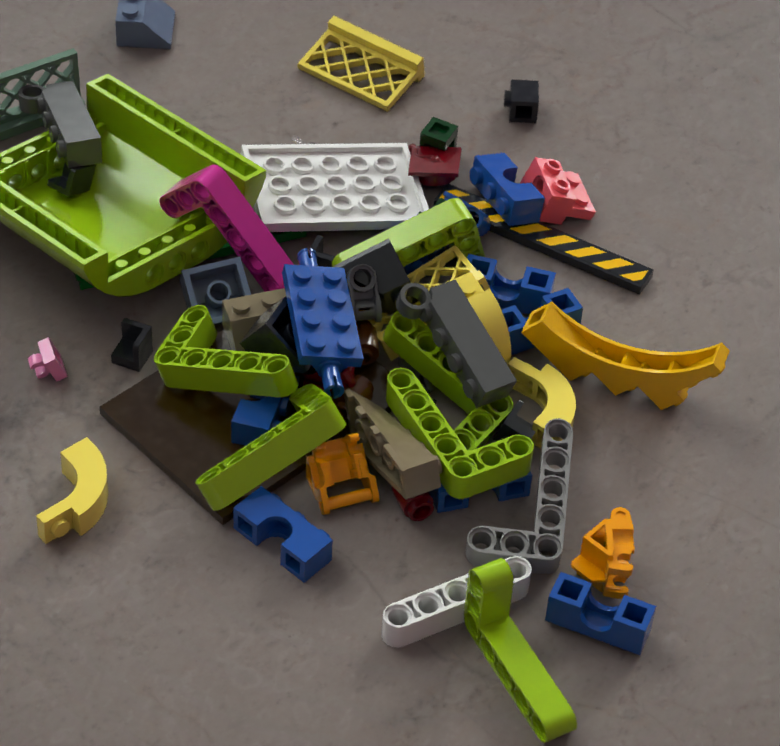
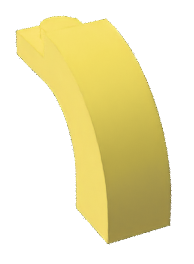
[445,272,511,365]
[508,357,576,449]
[36,437,108,544]

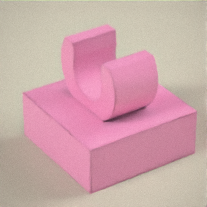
[28,337,68,382]

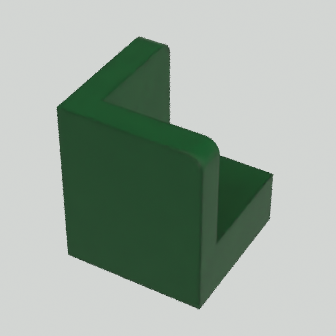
[420,117,458,151]

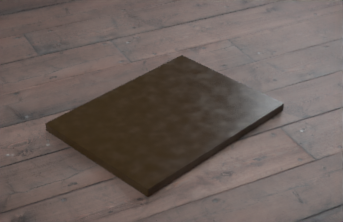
[100,329,392,525]

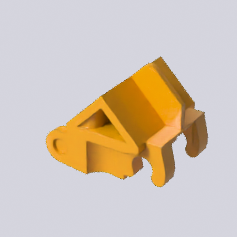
[306,433,379,515]
[571,507,635,599]

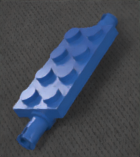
[282,248,364,399]

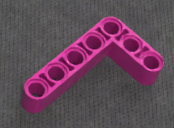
[159,164,294,292]

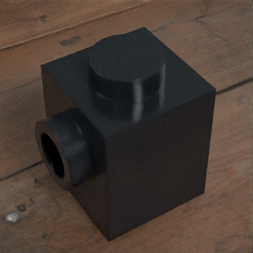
[504,79,539,123]

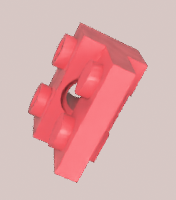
[520,157,596,225]

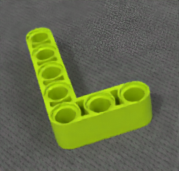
[332,198,485,267]
[154,305,298,397]
[383,311,513,452]
[386,368,534,499]
[196,384,346,511]
[464,558,577,743]

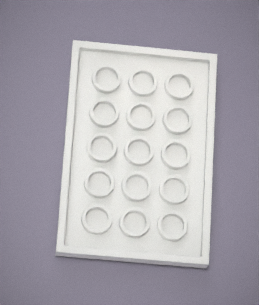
[240,143,429,232]

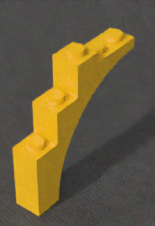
[521,302,730,410]

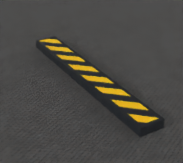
[433,183,653,295]

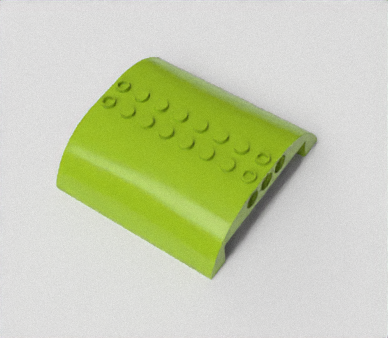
[0,74,266,296]

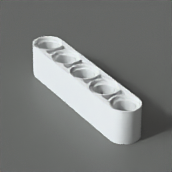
[381,556,532,648]

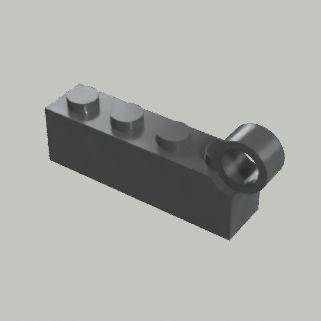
[18,81,102,168]
[396,279,517,408]

